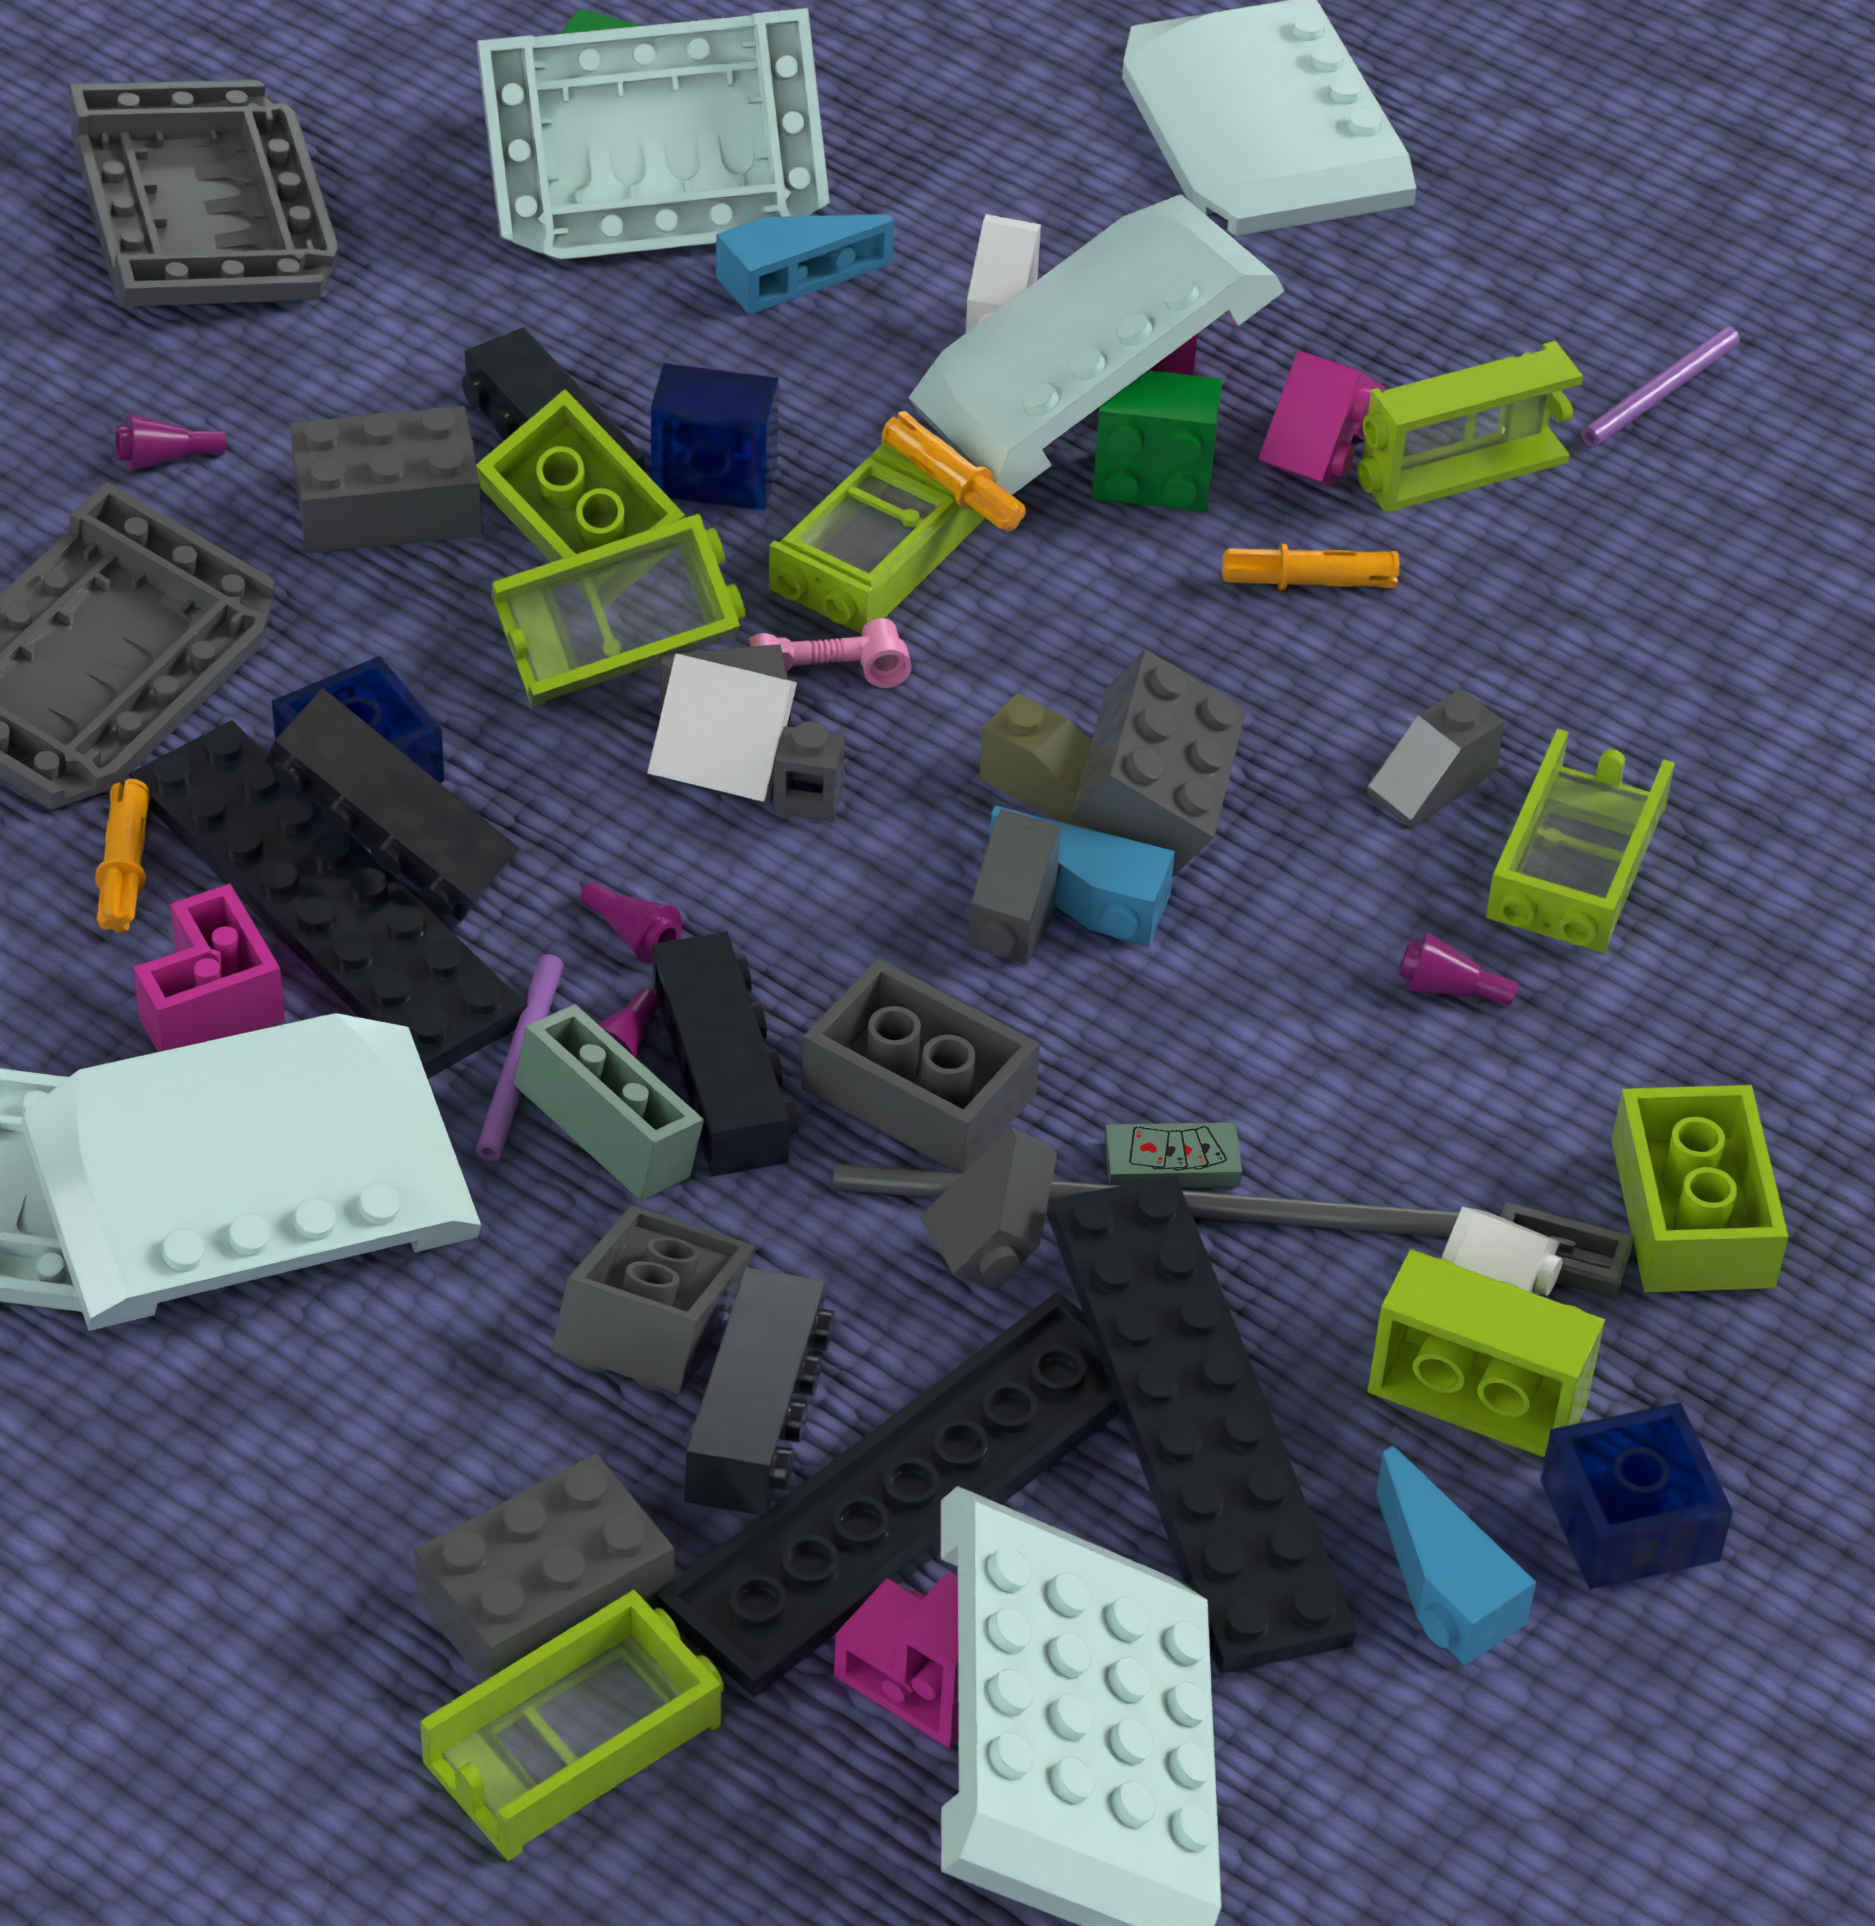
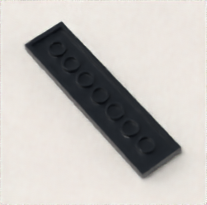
[129,720,528,1079]
[1046,1176,1358,1674]
[657,1291,1121,1698]

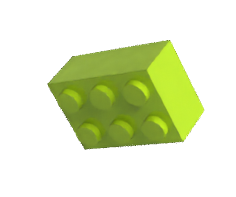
[476,389,685,610]
[1611,1085,1789,1293]
[1367,1249,1605,1464]

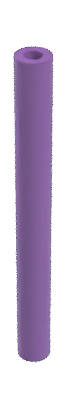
[1581,326,1740,448]
[476,954,564,1161]

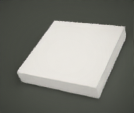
[648,653,797,802]

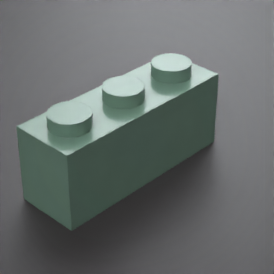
[514,1004,704,1201]

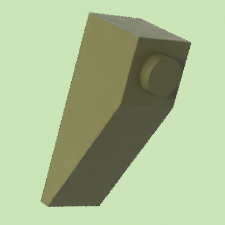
[979,693,1096,831]

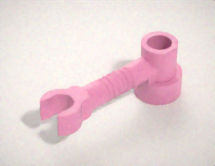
[748,618,912,688]

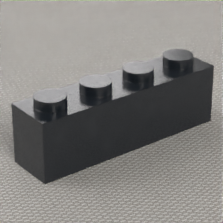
[462,327,645,472]
[265,688,520,922]
[652,931,798,1177]
[684,1267,835,1517]

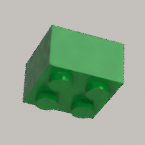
[1092,370,1222,512]

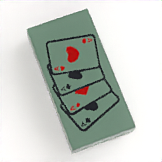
[1104,1122,1242,1188]

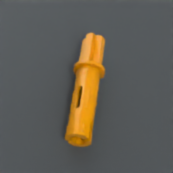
[881,411,1026,532]
[1221,543,1399,590]
[95,779,150,934]

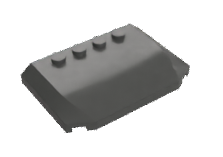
[68,80,338,307]
[0,481,275,810]

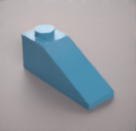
[716,214,894,315]
[989,806,1175,946]
[1376,1445,1536,1666]

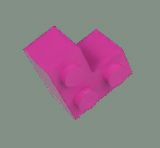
[1258,350,1385,488]
[133,884,285,1052]
[834,1571,959,1749]

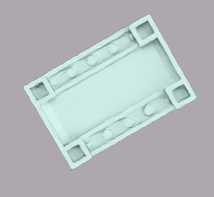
[941,1486,1221,1926]

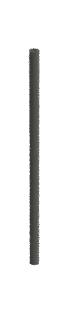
[833,1164,1495,1237]

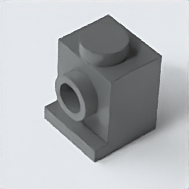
[773,721,846,822]

